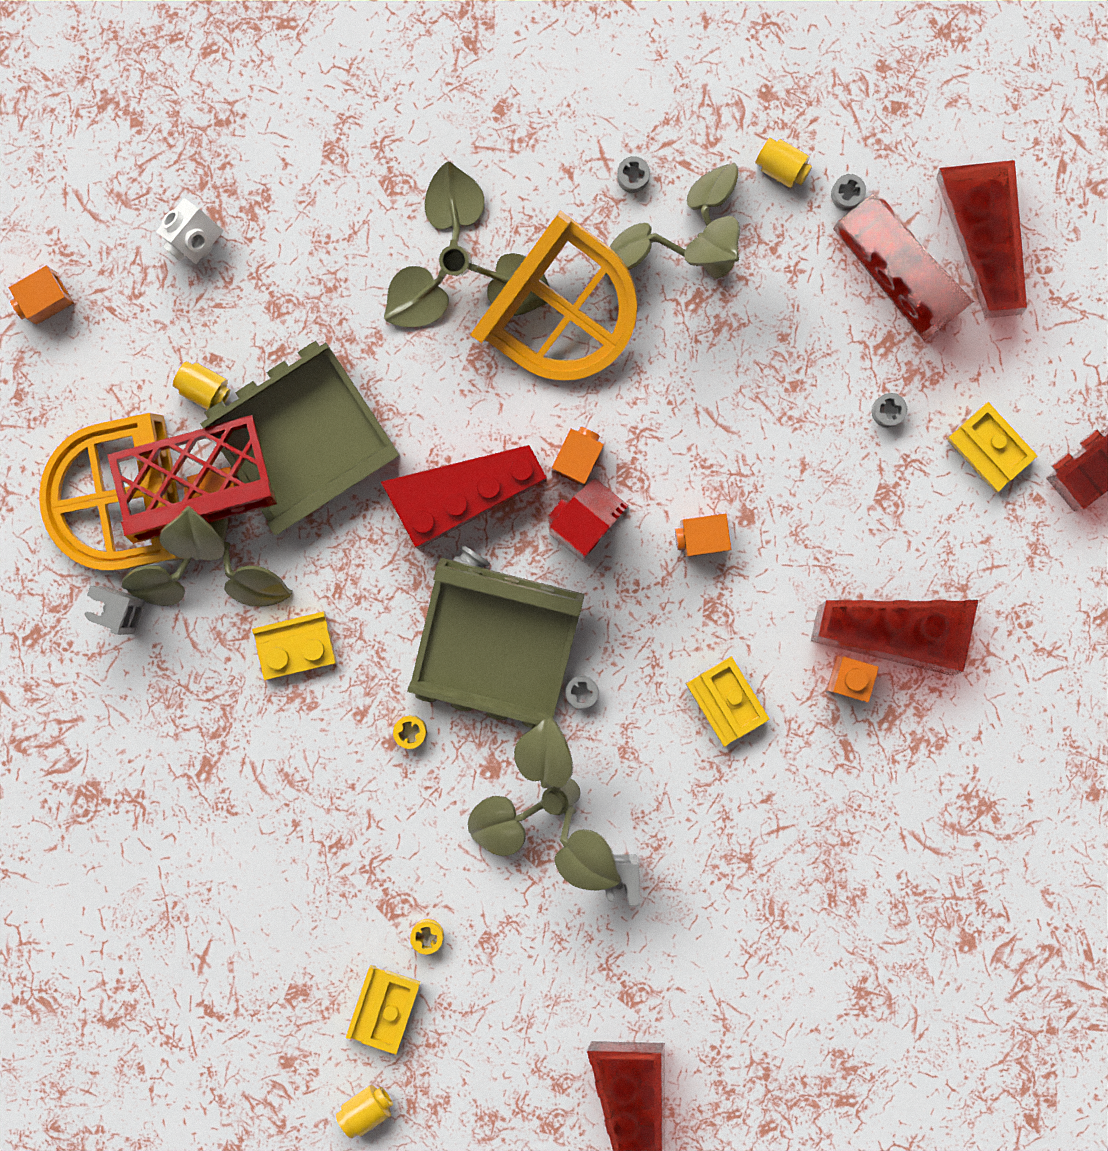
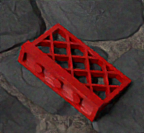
[107,415,277,544]

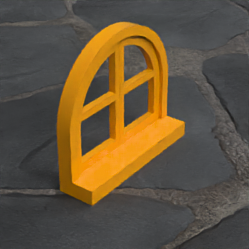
[470,210,638,380]
[39,413,184,570]

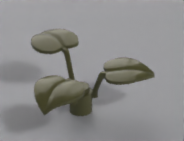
[384,162,550,327]
[605,163,740,279]
[122,506,293,607]
[468,717,622,891]

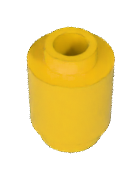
[755,137,812,188]
[172,361,231,410]
[336,1085,393,1139]

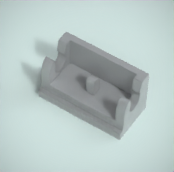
[85,586,145,635]
[605,854,640,906]

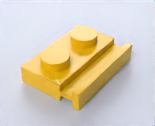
[946,402,1038,493]
[252,611,337,680]
[685,656,770,747]
[345,964,421,1055]

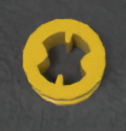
[393,715,427,749]
[410,919,444,955]

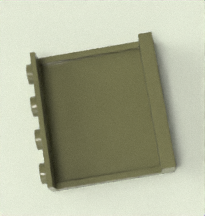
[200,341,400,536]
[407,558,585,729]

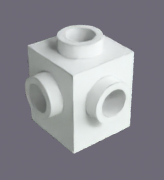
[156,198,224,264]

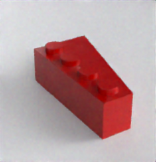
[381,445,547,549]
[548,478,629,561]

